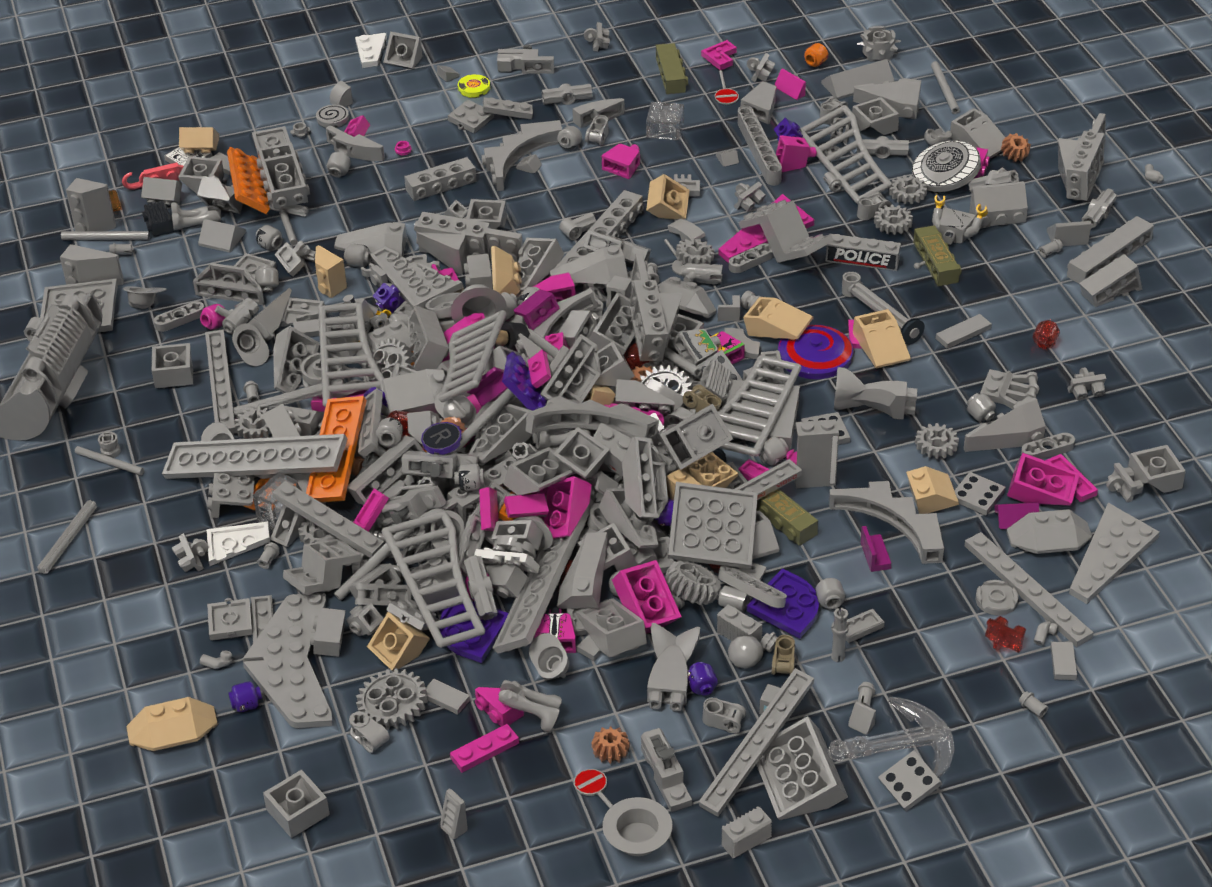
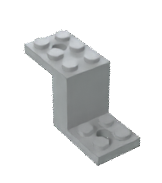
[738,200,833,263]
[652,404,733,474]

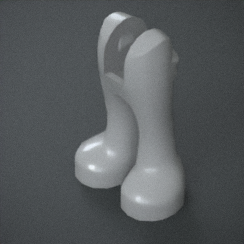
[171,203,222,230]
[533,428,591,449]
[499,680,562,732]

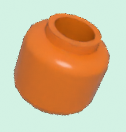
[804,43,828,67]

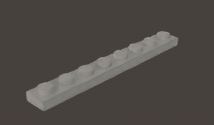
[205,330,236,434]
[965,532,1094,647]
[699,668,814,817]

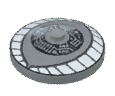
[912,140,981,192]

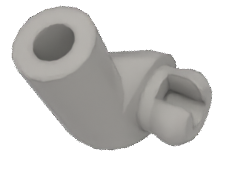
[200,650,232,669]

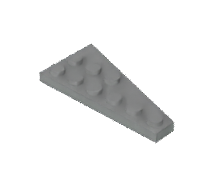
[370,246,464,309]

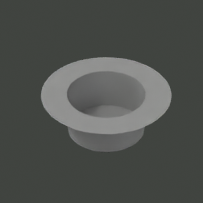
[451,284,507,323]
[603,797,672,856]

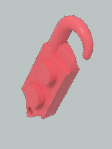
[122,162,184,190]

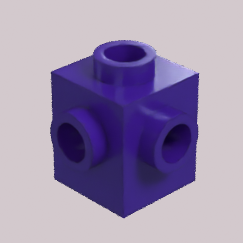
[774,117,803,141]
[373,283,405,314]

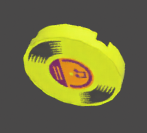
[458,74,490,98]

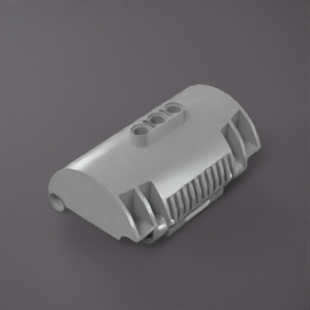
[0,291,103,440]

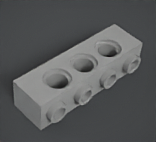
[404,157,477,201]

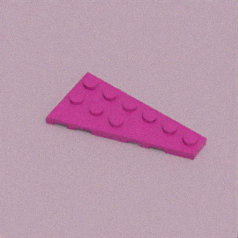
[718,194,814,263]

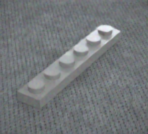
[272,481,384,558]

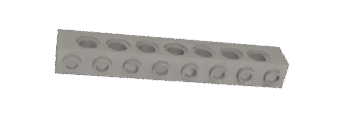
[555,190,644,268]

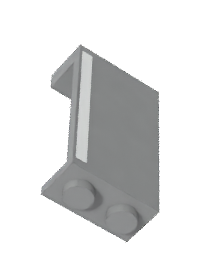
[794,419,839,488]

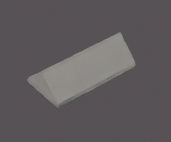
[821,59,894,100]

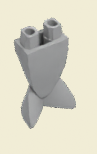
[834,367,917,419]
[647,623,700,711]

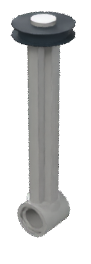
[842,272,925,345]

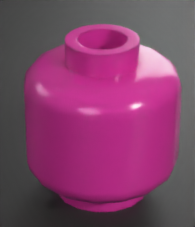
[200,304,226,330]

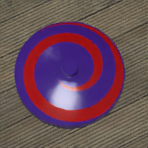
[778,325,853,379]

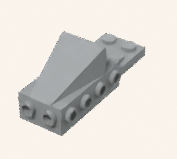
[1058,113,1106,201]
[252,126,310,209]
[414,212,523,275]
[629,254,682,361]
[419,456,517,543]

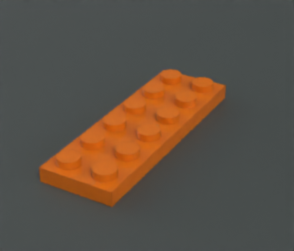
[227,147,270,214]
[306,396,367,502]

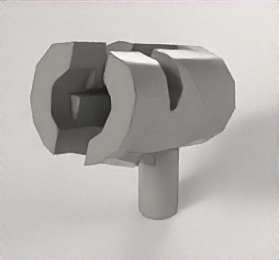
[682,263,723,284]
[215,298,259,334]

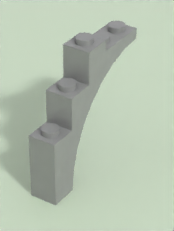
[481,120,562,191]
[515,289,598,361]
[525,396,659,440]
[829,481,944,564]

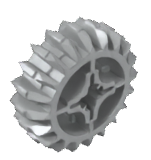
[665,560,721,605]

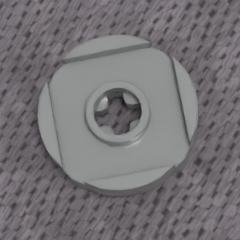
[493,536,536,557]

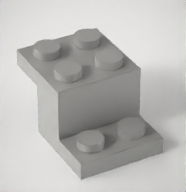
[578,523,658,571]
[283,539,361,595]

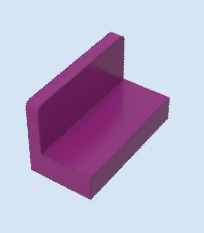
[513,289,560,330]
[467,367,508,407]
[994,503,1039,529]
[860,526,891,572]

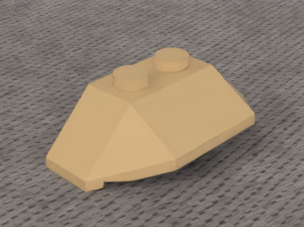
[491,246,522,296]
[126,697,218,751]

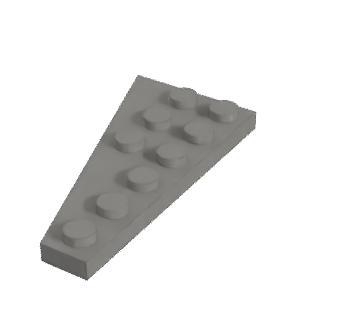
[1069,503,1160,604]

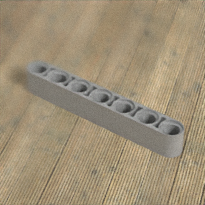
[737,105,782,186]

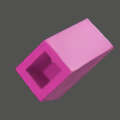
[475,687,524,726]

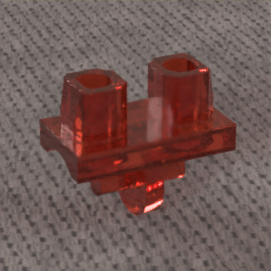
[985,616,1026,653]

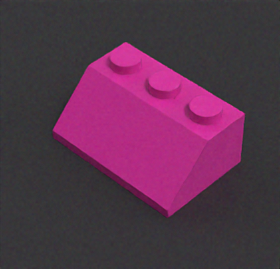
[612,560,682,634]

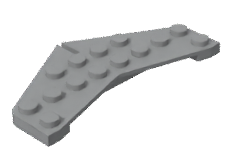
[243,592,332,728]

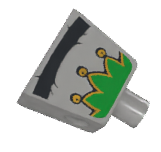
[672,329,720,366]

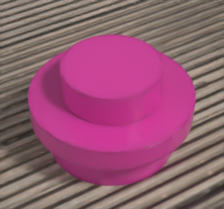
[395,141,412,156]

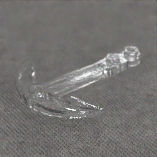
[828,697,955,778]

